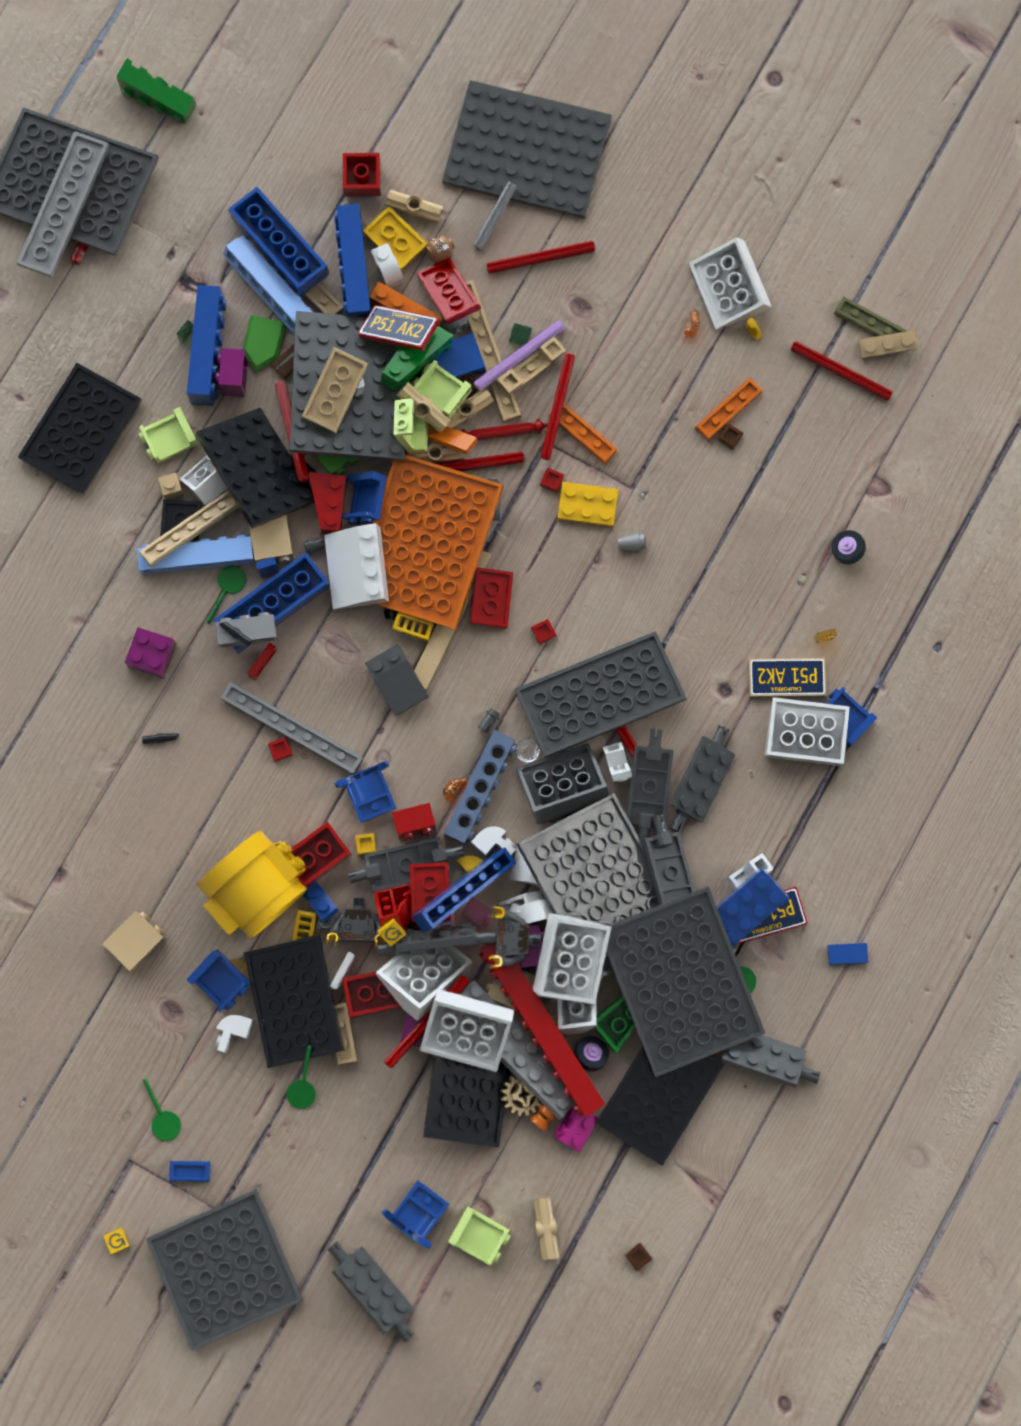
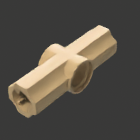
[385,190,443,223]
[397,382,451,433]
[447,388,494,429]
[407,444,465,464]
[534,1197,559,1260]

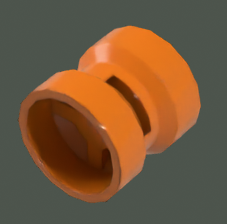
[529,1104,556,1132]

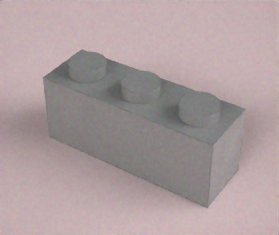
[215,612,278,648]

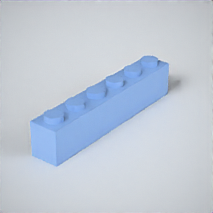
[223,235,313,335]
[137,535,255,575]

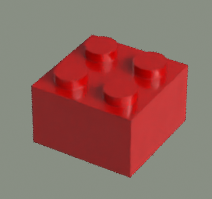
[343,153,381,197]
[392,802,436,841]

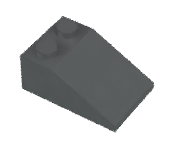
[365,644,429,716]

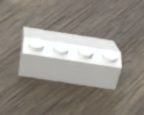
[689,237,772,330]
[324,523,389,610]
[764,697,850,766]
[533,913,611,1004]
[376,946,473,1021]
[420,989,514,1072]

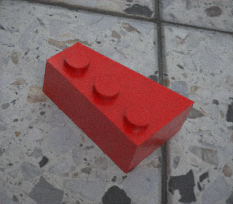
[308,472,347,535]
[374,883,412,931]

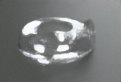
[515,739,541,764]

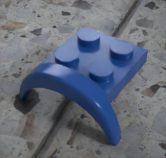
[334,761,397,823]
[382,1180,449,1249]

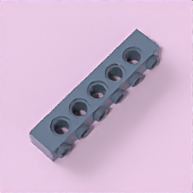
[444,730,516,845]

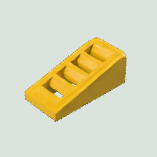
[392,612,435,643]
[292,910,318,941]

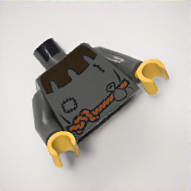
[326,898,387,947]
[489,906,541,969]

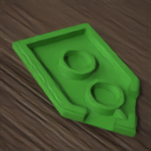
[242,316,286,373]

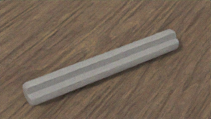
[474,182,516,250]

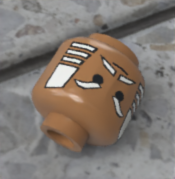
[426,235,455,262]

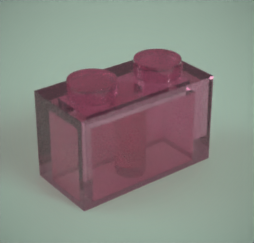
[461,897,492,929]

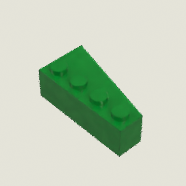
[116,58,196,123]
[380,326,454,392]
[594,993,635,1053]

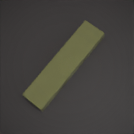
[834,296,907,336]

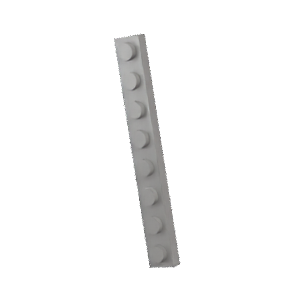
[221,682,363,774]

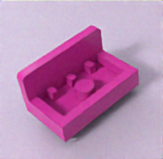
[554,1104,598,1152]

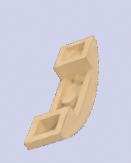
[497,336,566,394]

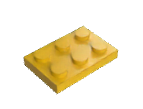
[363,206,428,271]
[557,482,618,527]

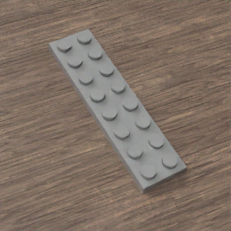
[17,131,110,278]
[460,980,575,1120]

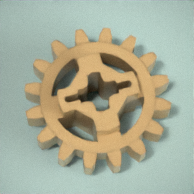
[500,1076,541,1116]

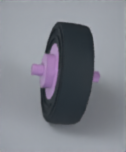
[831,530,866,564]
[574,1036,609,1071]

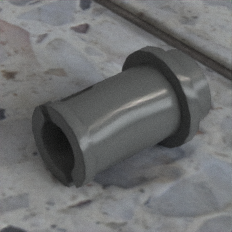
[303,536,326,553]
[478,708,500,734]

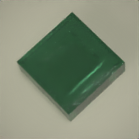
[177,320,194,344]
[509,323,532,346]

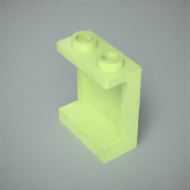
[412,360,472,419]
[393,398,428,454]
[138,407,198,464]
[448,1206,511,1266]

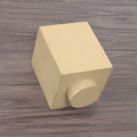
[158,473,184,500]

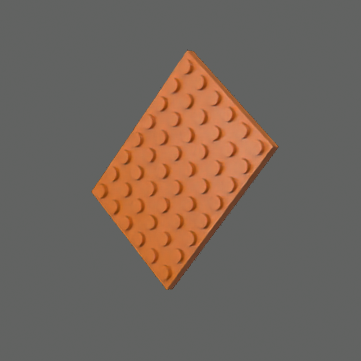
[372,455,504,630]

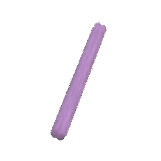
[474,321,565,391]

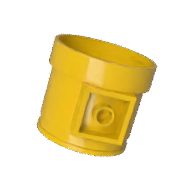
[197,830,307,940]

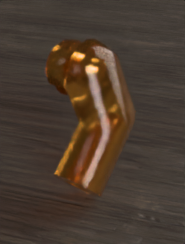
[684,310,700,338]
[443,777,467,800]

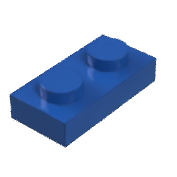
[303,881,339,922]

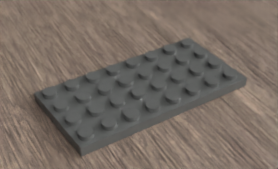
[515,631,686,758]

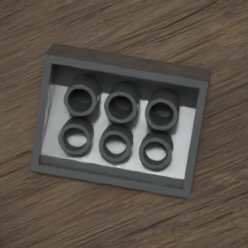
[517,743,609,825]

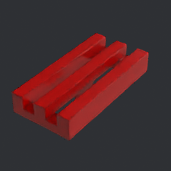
[248,642,277,680]

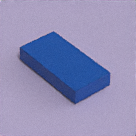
[256,557,279,578]
[827,943,868,965]
[169,1161,210,1182]

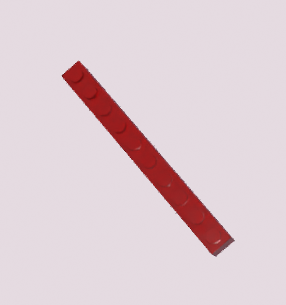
[479,943,606,1118]

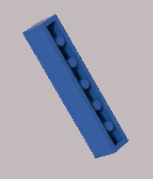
[412,847,516,932]

